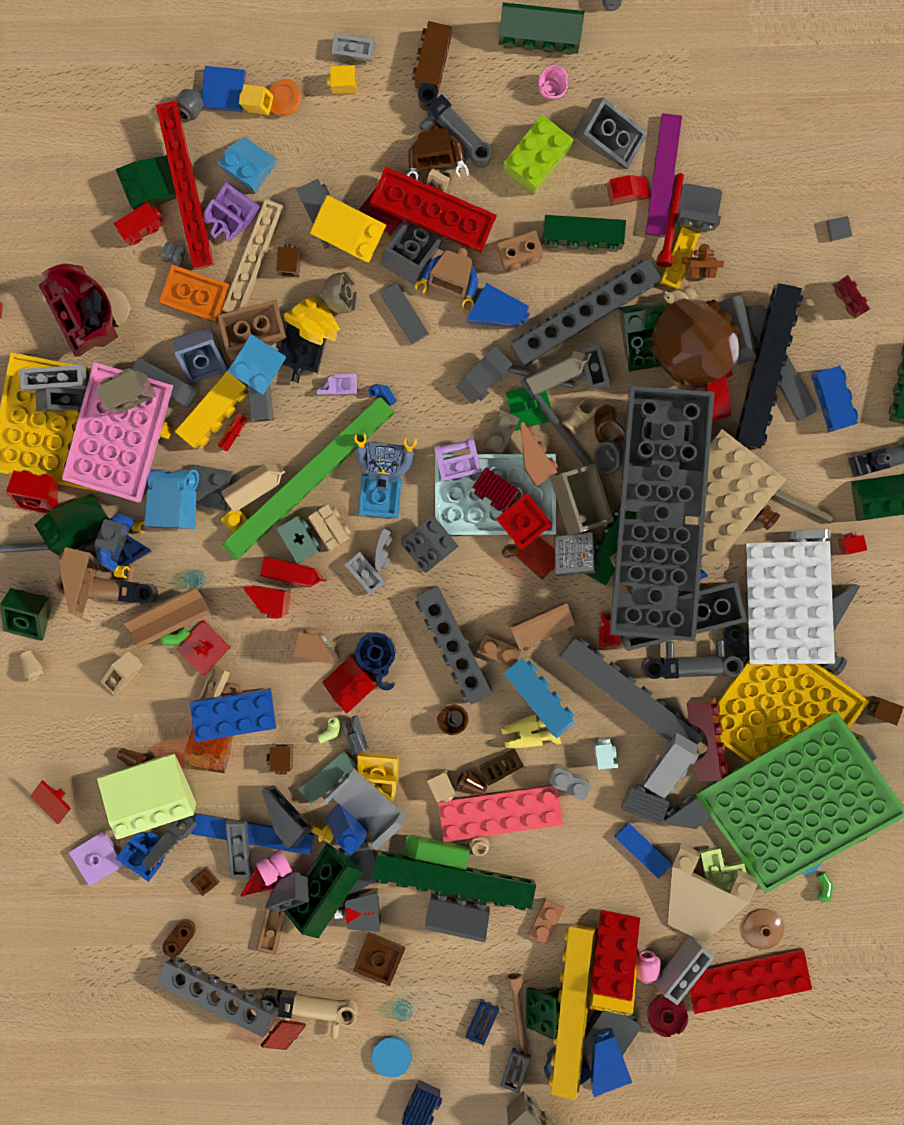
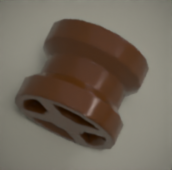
[754,505,780,530]

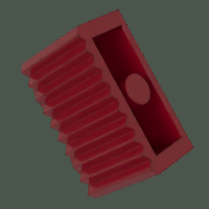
[472,467,519,512]

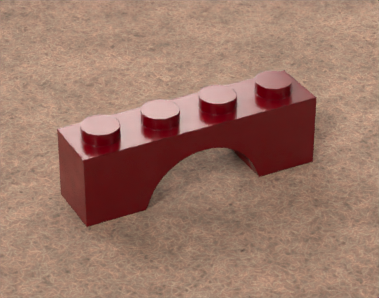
[686,697,728,781]

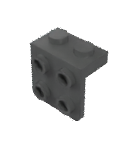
[676,183,722,231]
[401,515,459,573]

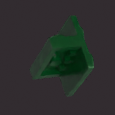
[526,987,560,1040]

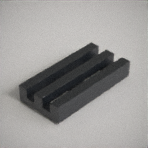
[500,1047,532,1094]

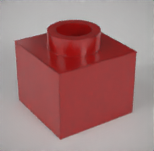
[838,532,867,555]

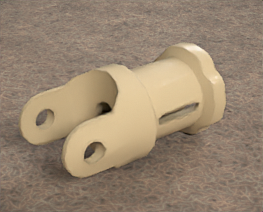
[562,398,597,435]

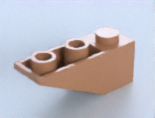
[520,422,558,487]

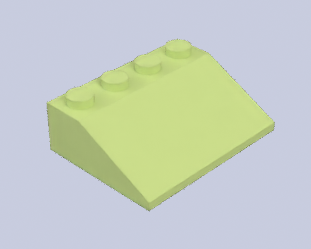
[97,752,196,839]

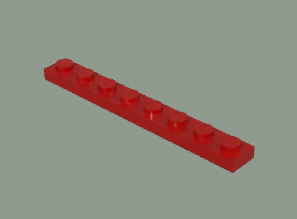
[156,100,214,269]

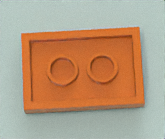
[159,265,230,323]

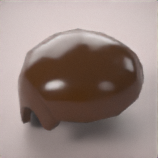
[437,704,469,736]

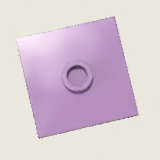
[69,830,124,887]

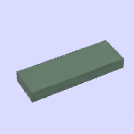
[299,750,358,804]

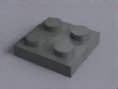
[191,464,233,511]

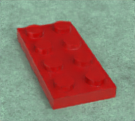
[590,910,640,1002]

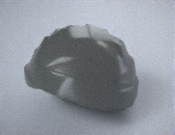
[594,441,623,473]

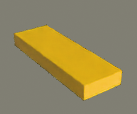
[659,227,700,290]

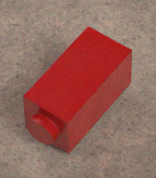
[113,202,163,246]

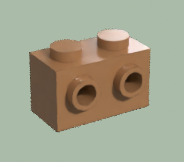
[497,230,543,272]

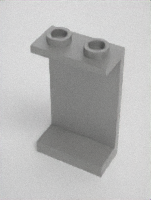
[323,768,407,850]

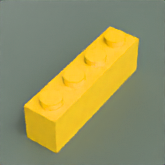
[175,371,248,449]

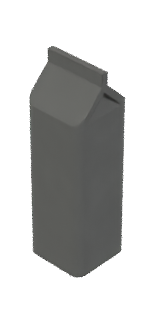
[718,296,757,365]
[132,358,197,407]
[248,385,274,422]

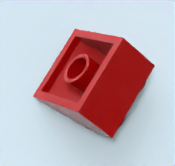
[6,470,58,514]
[244,585,291,619]
[322,655,377,714]

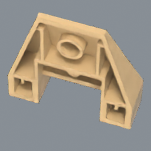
[668,843,758,943]

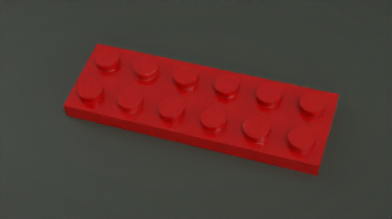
[370,166,497,253]
[689,948,812,1014]

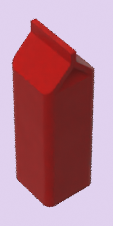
[260,556,327,588]

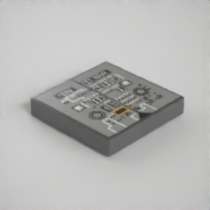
[555,532,596,576]

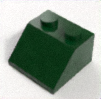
[0,588,51,641]

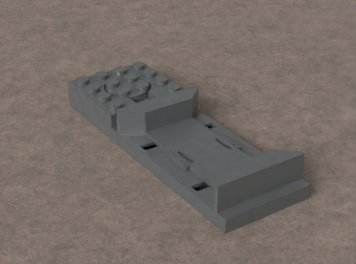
[608,386,714,642]

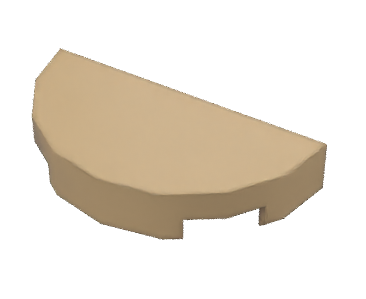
[102,287,131,326]

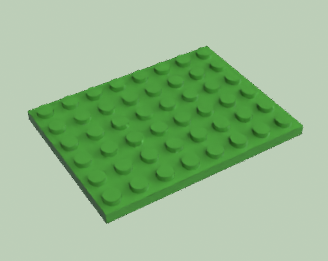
[696,710,904,893]

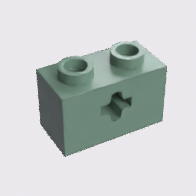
[277,516,321,563]

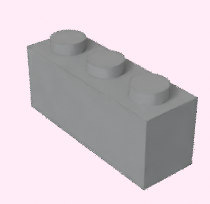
[19,365,89,393]
[644,733,699,798]
[653,936,715,1005]

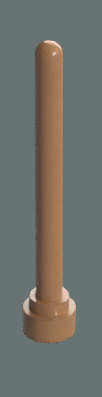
[506,973,529,1069]

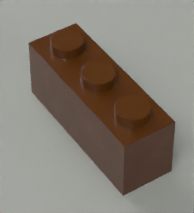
[412,21,452,94]

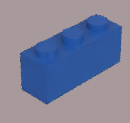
[811,366,858,433]

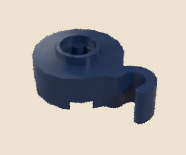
[355,632,396,691]

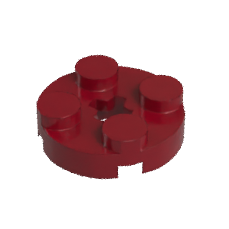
[647,994,688,1037]

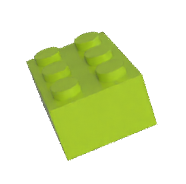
[503,114,574,195]

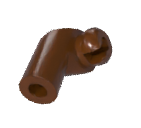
[502,544,532,563]

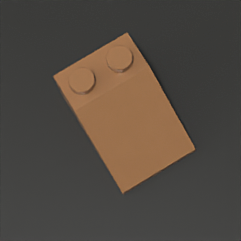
[218,299,286,361]
[59,547,98,618]

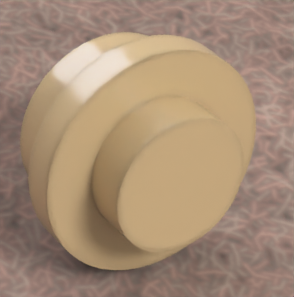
[470,836,490,856]

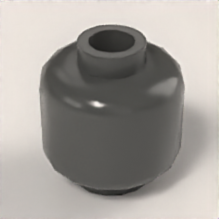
[175,89,204,121]

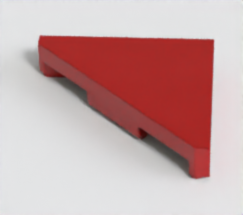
[240,867,285,897]

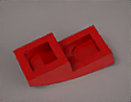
[705,375,732,421]

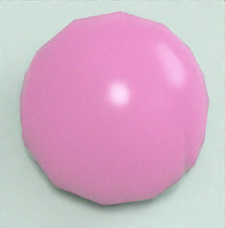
[538,65,568,101]

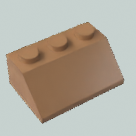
[509,602,575,651]

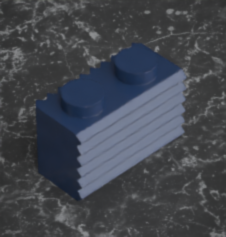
[402,1080,442,1125]

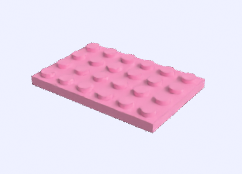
[62,362,173,502]

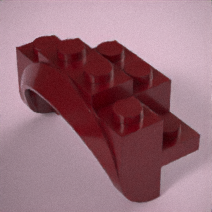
[39,263,118,357]

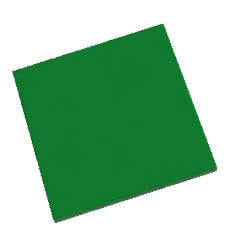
[505,387,552,431]

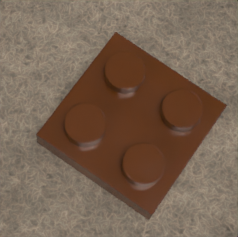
[353,932,405,986]

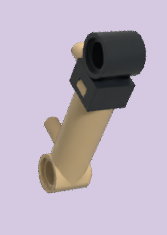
[260,988,358,1039]

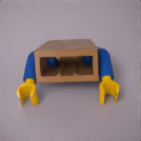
[415,247,478,311]

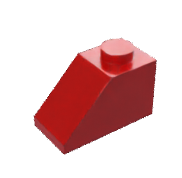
[607,175,650,206]

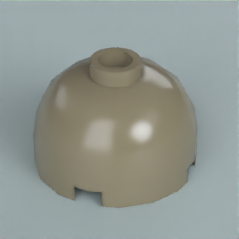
[321,272,357,313]

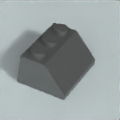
[425,893,490,942]

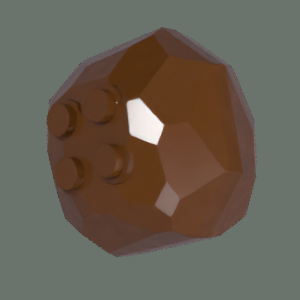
[649,298,740,387]

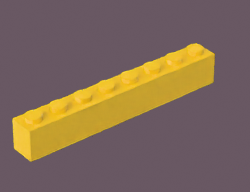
[549,924,596,1100]

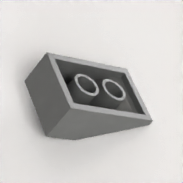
[573,97,648,169]
[380,221,445,285]

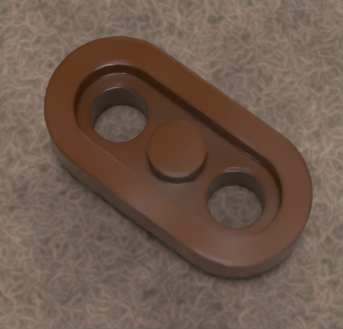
[162,919,196,957]

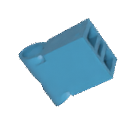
[144,469,199,529]

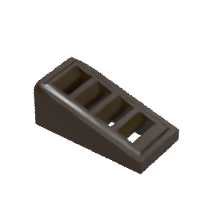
[479,748,524,786]

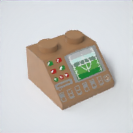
[294,627,339,664]

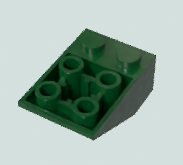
[619,300,664,372]

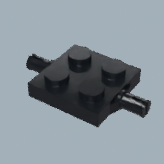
[281,324,327,383]

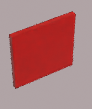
[176,620,230,676]
[30,780,71,824]

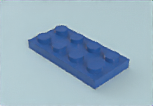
[190,688,276,742]

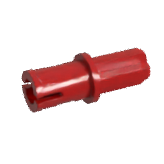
[218,413,249,452]

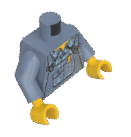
[354,433,417,491]

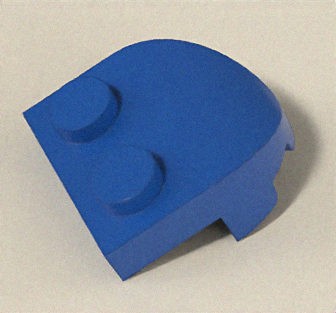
[116,832,165,882]

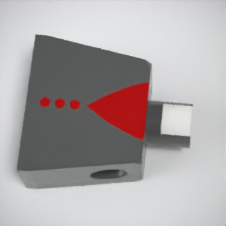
[334,888,381,932]

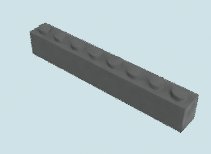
[559,637,703,745]

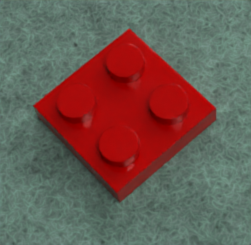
[496,493,553,550]

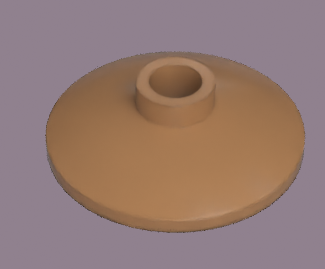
[743,909,784,949]

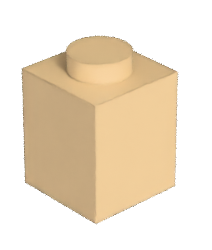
[427,769,456,803]

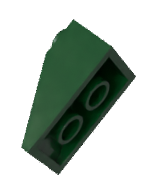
[116,155,177,210]
[34,493,110,556]

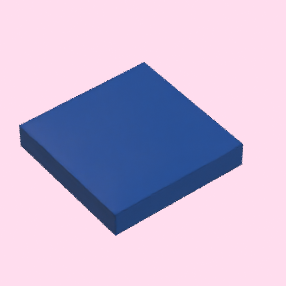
[202,66,246,112]

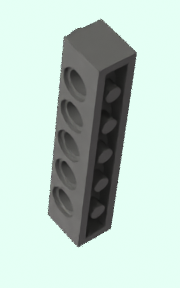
[415,586,492,705]
[157,957,279,1038]

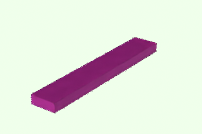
[645,113,682,237]

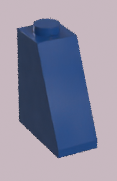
[467,283,530,328]
[326,803,368,856]
[590,1028,632,1097]

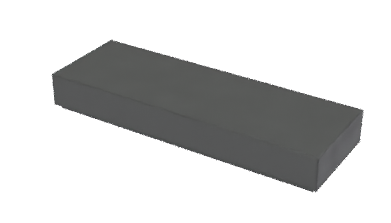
[380,282,429,345]
[226,820,252,878]

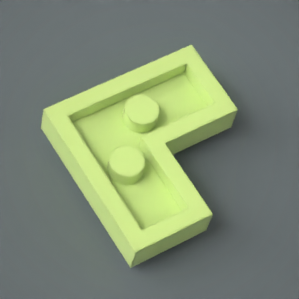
[699,846,746,888]

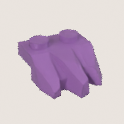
[204,182,260,242]

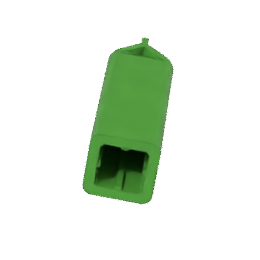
[403,835,470,870]

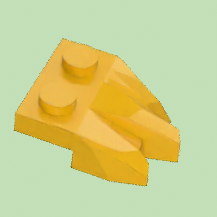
[284,296,340,345]
[358,752,399,803]

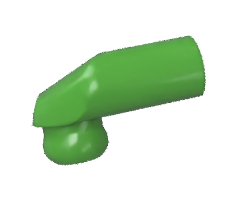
[159,627,190,646]
[816,871,833,903]

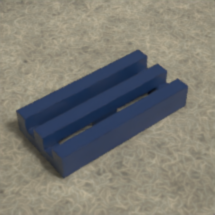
[465,999,500,1046]

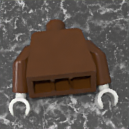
[407,125,469,182]

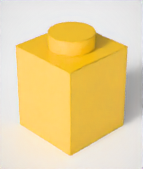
[327,66,357,94]
[239,84,274,115]

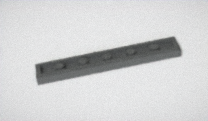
[747,305,817,421]

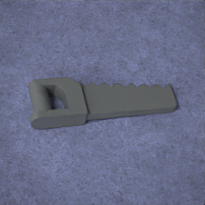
[142,817,197,871]

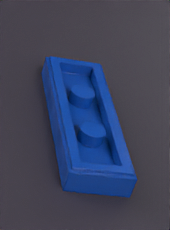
[614,822,672,879]

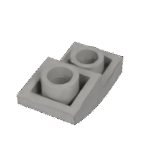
[375,529,393,571]

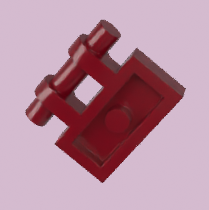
[833,275,870,318]

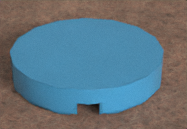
[372,1035,412,1078]

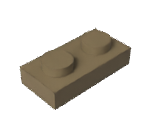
[484,410,519,454]

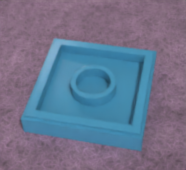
[358,475,402,518]

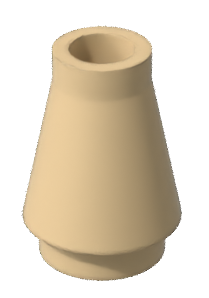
[19,650,45,682]

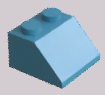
[218,137,278,194]
[228,334,286,395]

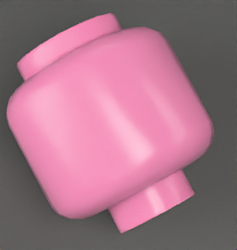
[636,951,660,984]

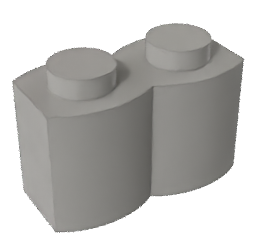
[547,764,591,800]

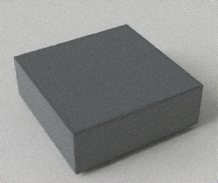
[826,216,852,242]

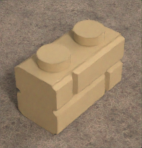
[308,505,351,551]

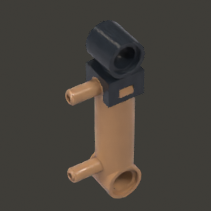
[55,565,158,604]

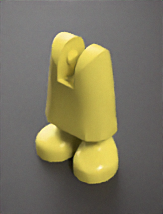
[501,714,562,748]

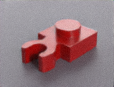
[598,612,620,647]

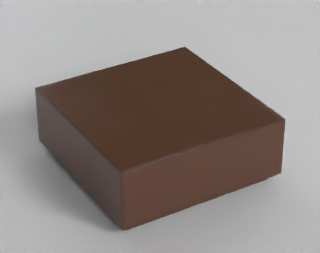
[190,867,219,896]

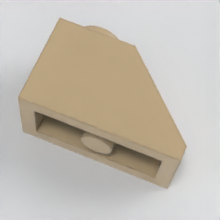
[101,651,143,696]

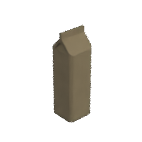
[526,351,591,395]

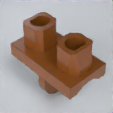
[681,244,724,278]

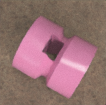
[256,849,292,886]

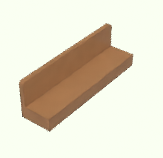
[123,587,210,649]

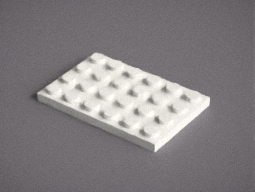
[746,541,835,664]

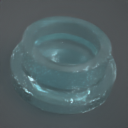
[185,569,205,589]
[393,1000,413,1021]

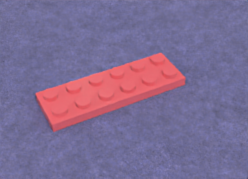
[438,785,563,842]

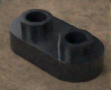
[722,624,749,661]

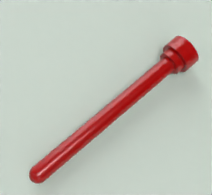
[656,173,684,267]

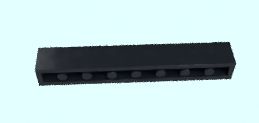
[735,283,803,449]

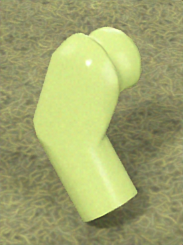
[317,717,341,744]

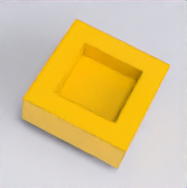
[221,510,248,533]

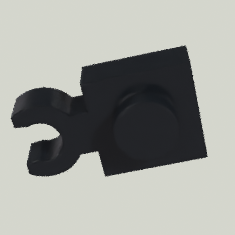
[80,292,101,331]

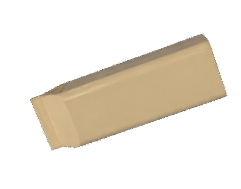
[221,463,285,513]

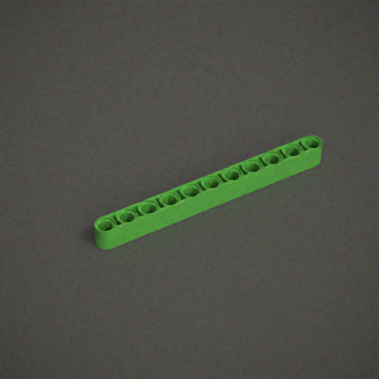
[222,397,395,561]

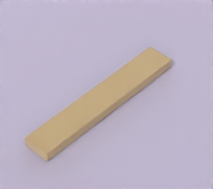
[221,199,284,313]

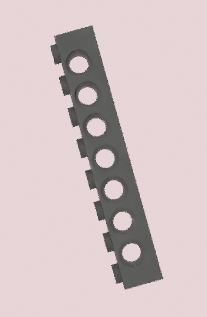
[511,258,662,368]

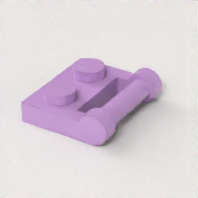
[434,437,482,482]

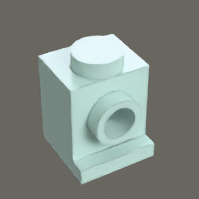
[593,738,618,770]

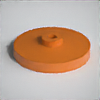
[269,79,301,116]

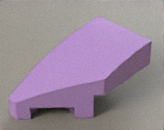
[317,373,357,395]

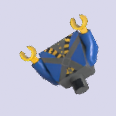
[94,514,145,578]

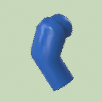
[368,384,397,406]

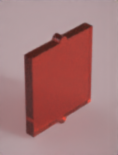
[516,535,555,580]
[260,1020,306,1050]

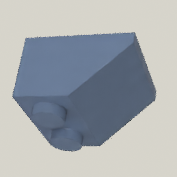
[173,326,228,384]

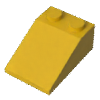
[309,195,386,263]

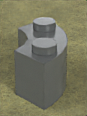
[456,347,513,404]

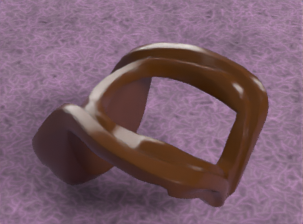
[594,404,625,444]

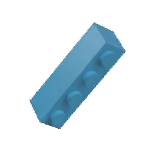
[504,658,575,738]

